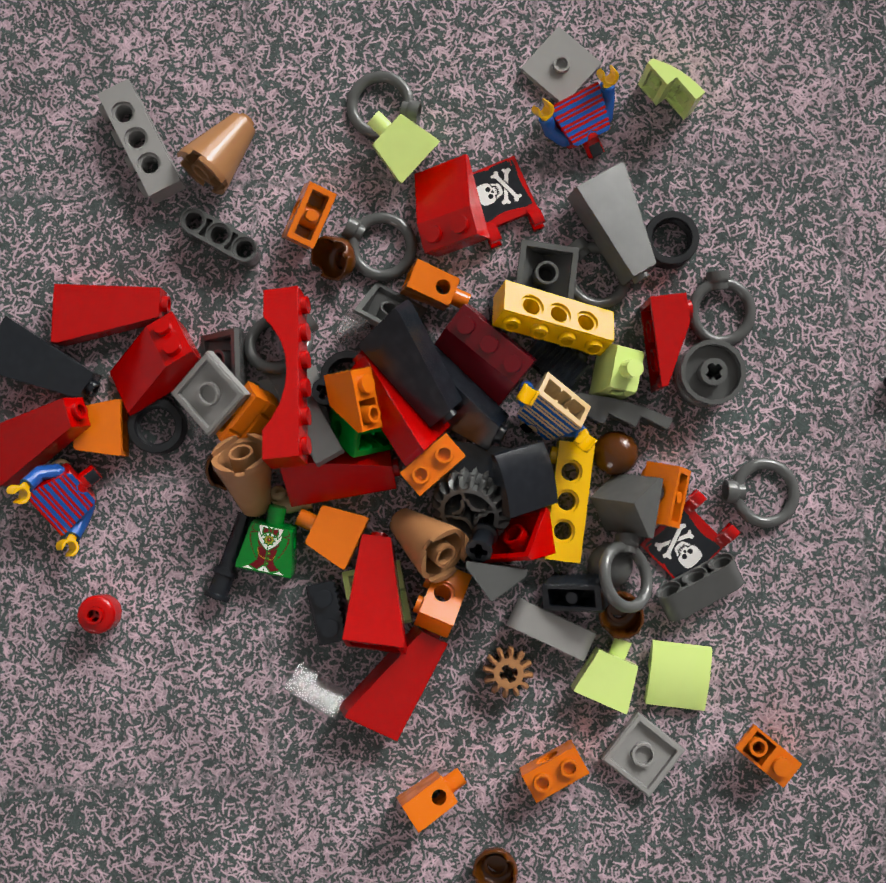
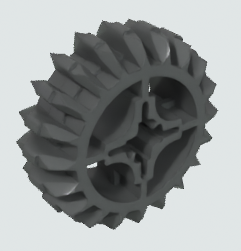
[432,467,511,541]

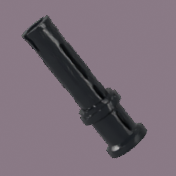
[204,511,256,603]

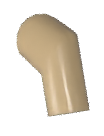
[271,486,313,514]

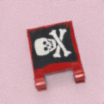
[473,156,545,250]
[640,489,741,579]

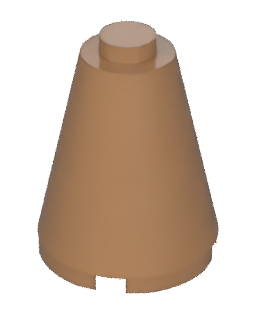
[177,113,255,195]
[211,433,272,517]
[390,508,469,583]

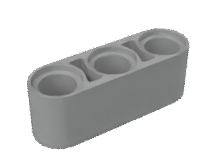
[506,597,596,661]

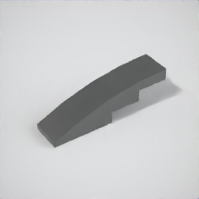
[266,358,345,467]
[575,393,673,432]

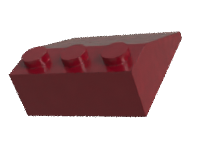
[435,304,538,406]

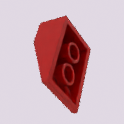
[414,154,490,257]
[640,292,693,393]
[110,311,201,416]

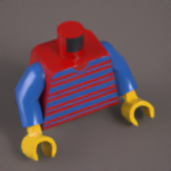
[531,65,619,159]
[6,463,103,557]

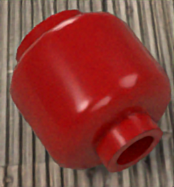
[77,594,122,634]

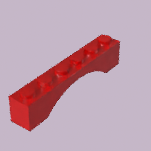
[262,286,312,469]

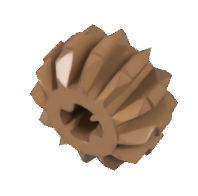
[482,646,533,698]

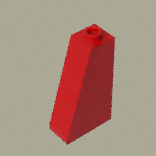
[51,284,171,347]
[350,351,451,467]
[0,397,91,487]
[280,450,401,507]
[342,532,407,654]
[340,625,448,741]

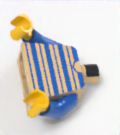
[516,372,597,453]

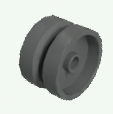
[672,339,746,408]

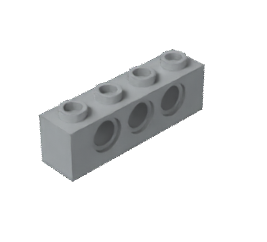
[97,79,186,204]

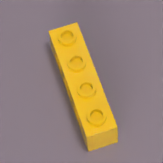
[492,280,614,356]
[542,440,595,564]

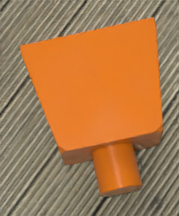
[400,259,471,311]
[73,399,129,457]
[295,505,370,570]
[396,768,467,833]

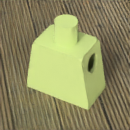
[367,111,440,184]
[589,344,644,400]
[571,638,638,715]

